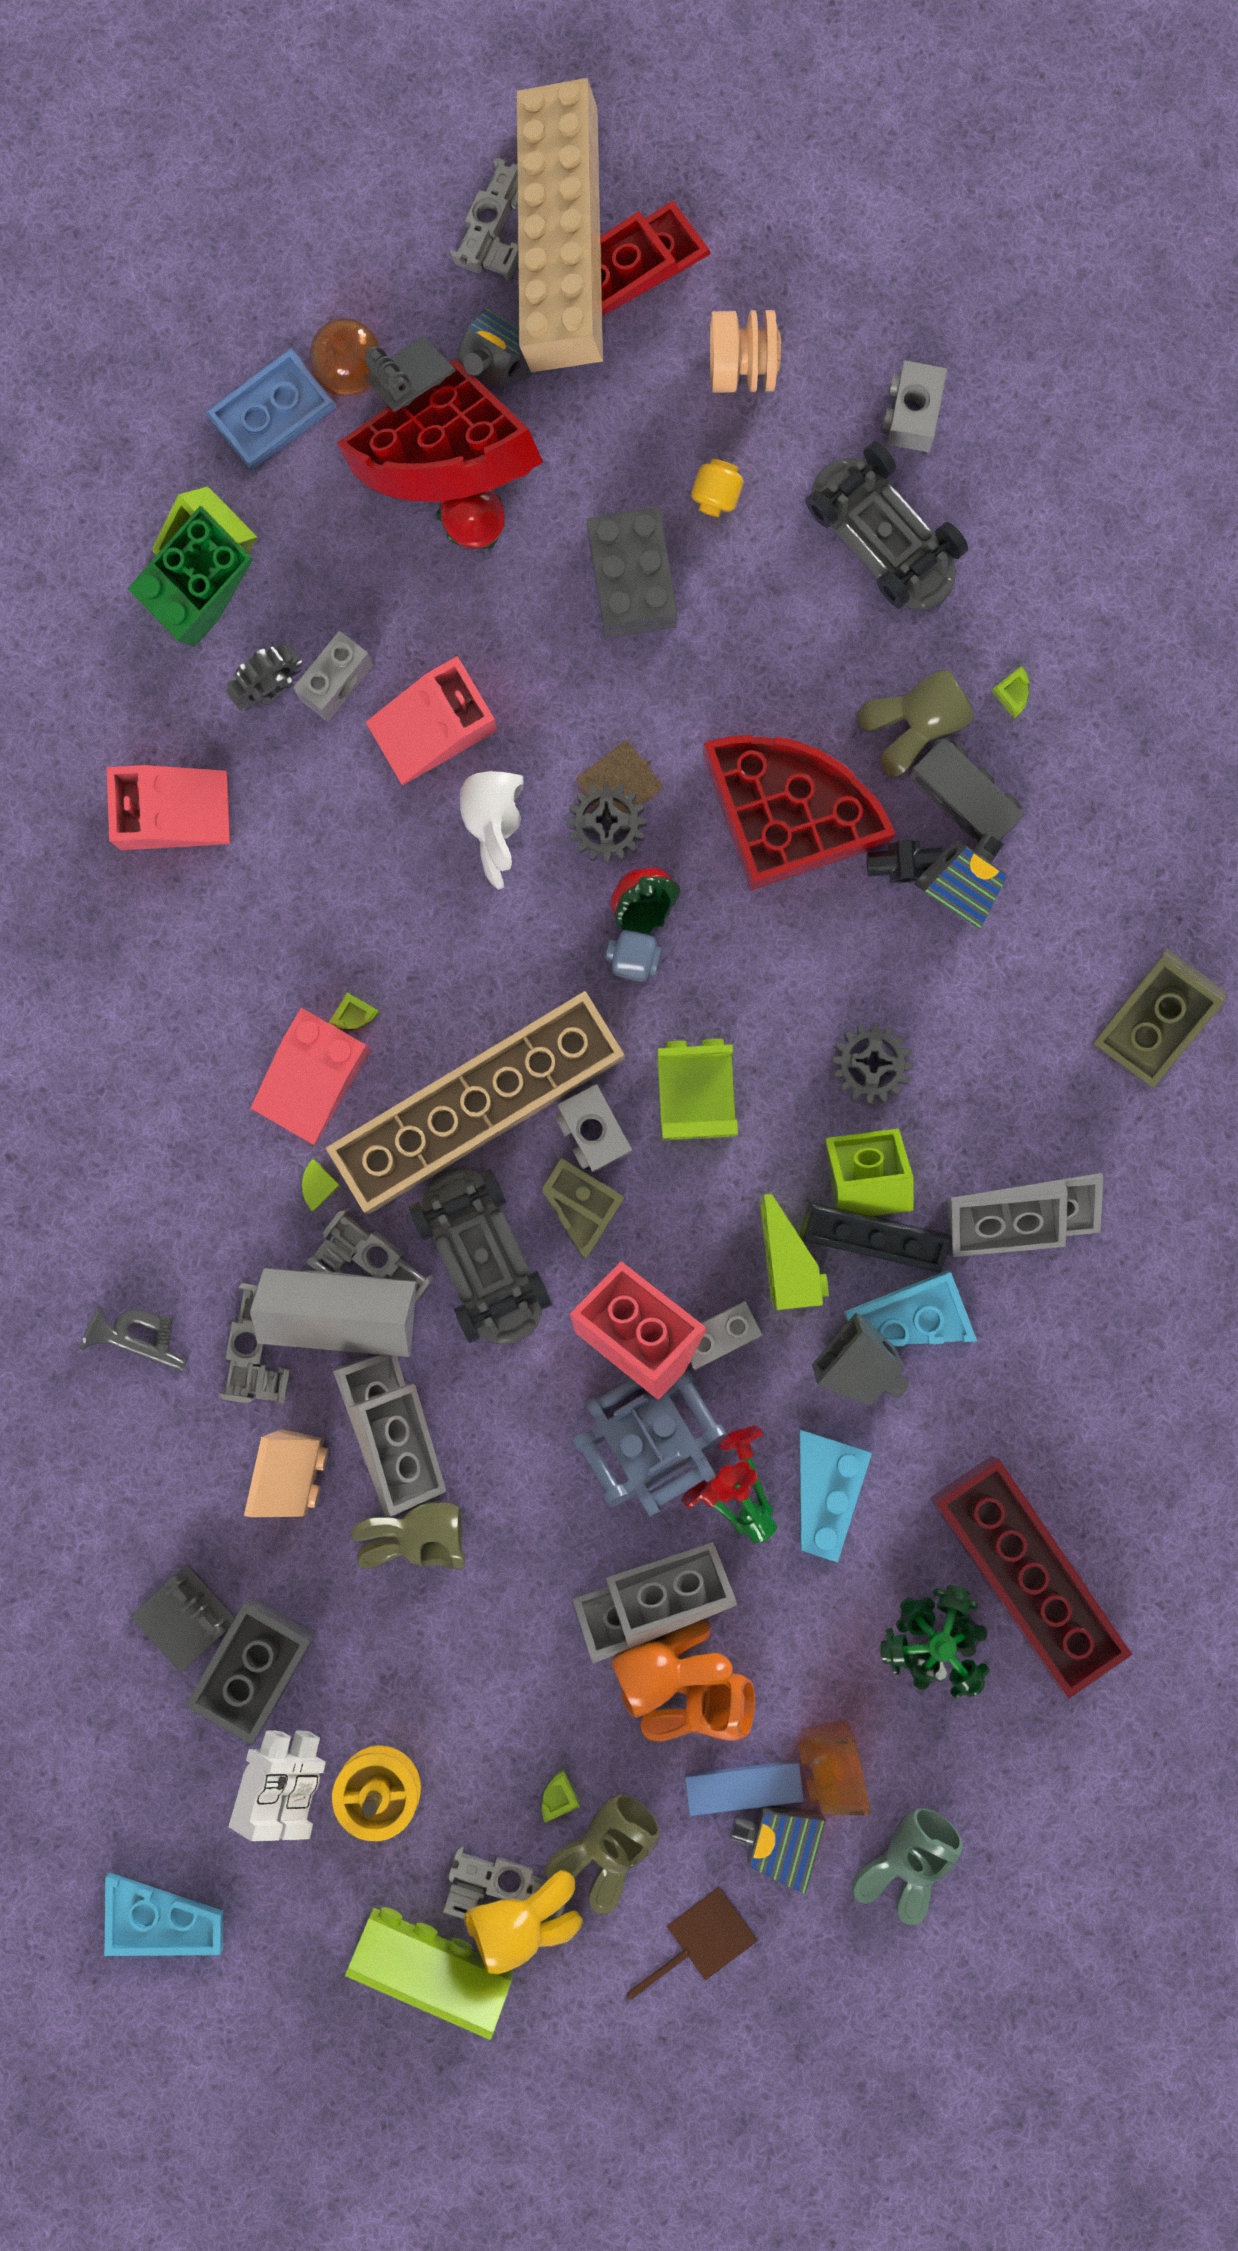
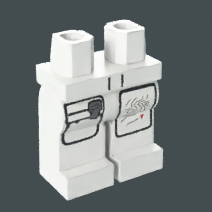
[228,1730,326,1841]

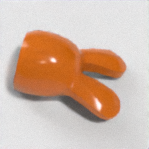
[610,1619,732,1718]
[640,1673,755,1742]

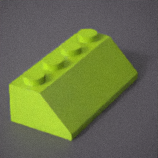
[345,1907,514,2040]

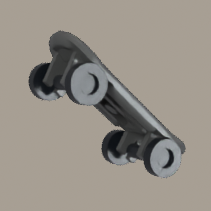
[805,441,968,611]
[408,1168,553,1344]

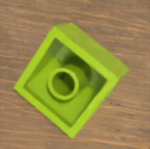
[151,486,258,555]
[825,1128,914,1216]

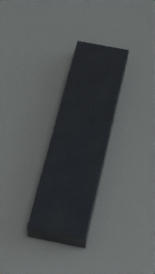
[799,1201,952,1273]

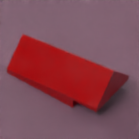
[600,200,711,316]

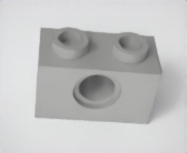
[882,360,947,452]
[293,631,374,722]
[555,1084,632,1173]
[690,1301,763,1370]

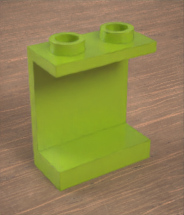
[657,1039,738,1141]

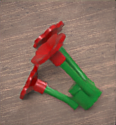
[681,1425,777,1543]

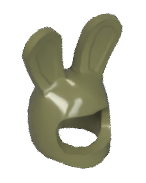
[857,670,974,776]
[350,1502,465,1569]
[545,1794,660,1914]

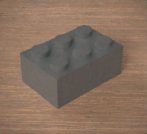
[587,507,677,639]
[185,1596,317,1745]

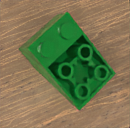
[127,505,253,646]

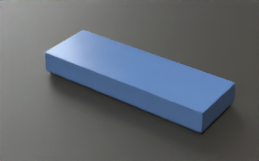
[685,1760,804,1816]

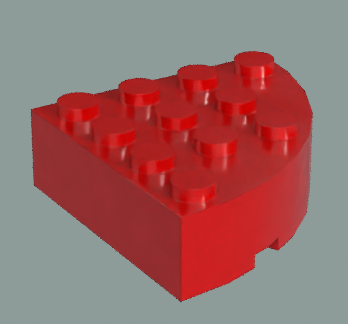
[337,358,543,502]
[703,735,896,891]

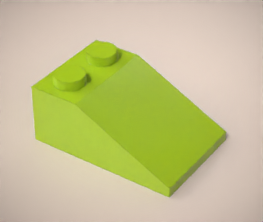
[759,1194,829,1310]

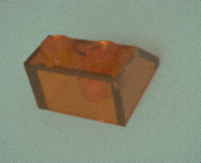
[797,1719,872,1816]

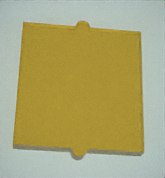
[576,740,664,824]

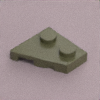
[541,1158,625,1259]

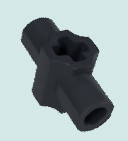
[866,840,943,883]

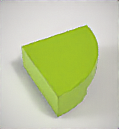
[992,666,1029,719]
[329,992,380,1030]
[302,1159,341,1212]
[541,1769,580,1823]

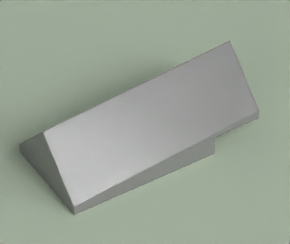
[946,1173,1103,1257]
[250,1268,417,1357]
[333,1354,446,1517]
[572,1542,737,1664]

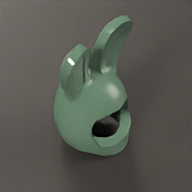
[851,1808,963,1925]

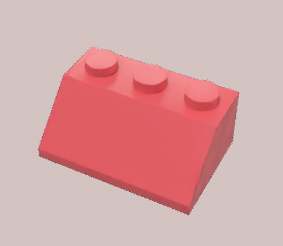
[570,1261,706,1400]

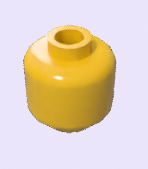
[691,458,744,518]

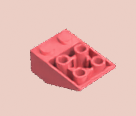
[365,656,497,786]
[106,765,231,851]

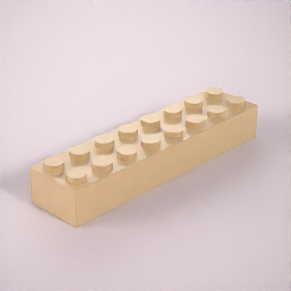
[517,78,603,373]
[326,991,625,1214]

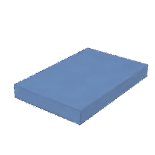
[205,347,337,472]

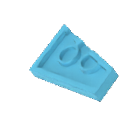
[844,1270,977,1347]
[799,1429,872,1562]
[104,1872,224,1956]

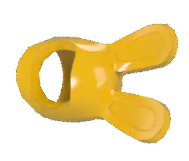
[464,1870,583,1975]

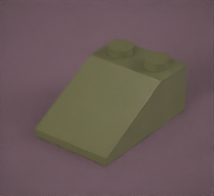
[1093,948,1227,1088]

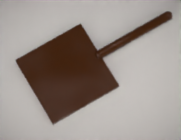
[627,1887,758,1999]

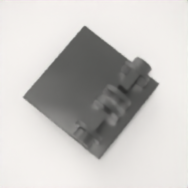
[363,335,455,412]
[130,1564,235,1673]

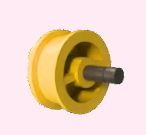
[332,1745,421,1841]

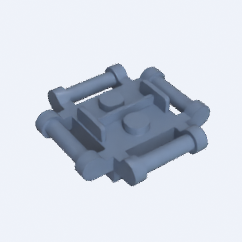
[573,1371,728,1517]

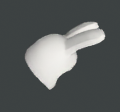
[460,771,523,890]

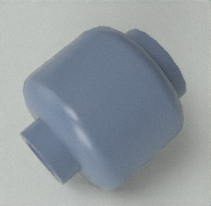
[605,930,662,982]

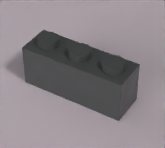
[909,737,1025,843]

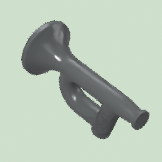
[80,1307,188,1373]

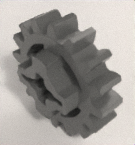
[226,644,303,710]
[567,781,647,864]
[831,1023,914,1105]

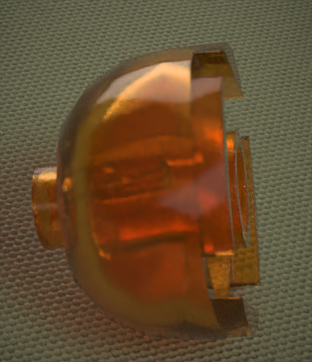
[310,318,380,396]

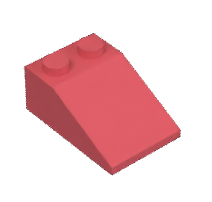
[251,1008,371,1146]

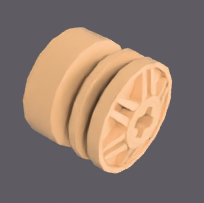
[710,310,781,393]

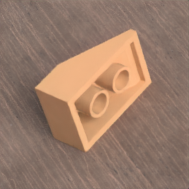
[244,1429,329,1517]

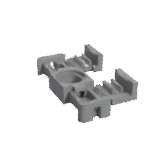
[450,158,519,282]
[306,1208,434,1303]
[219,1283,290,1404]
[443,1845,565,1923]

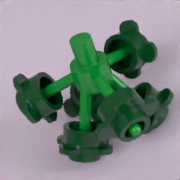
[880,1585,990,1699]

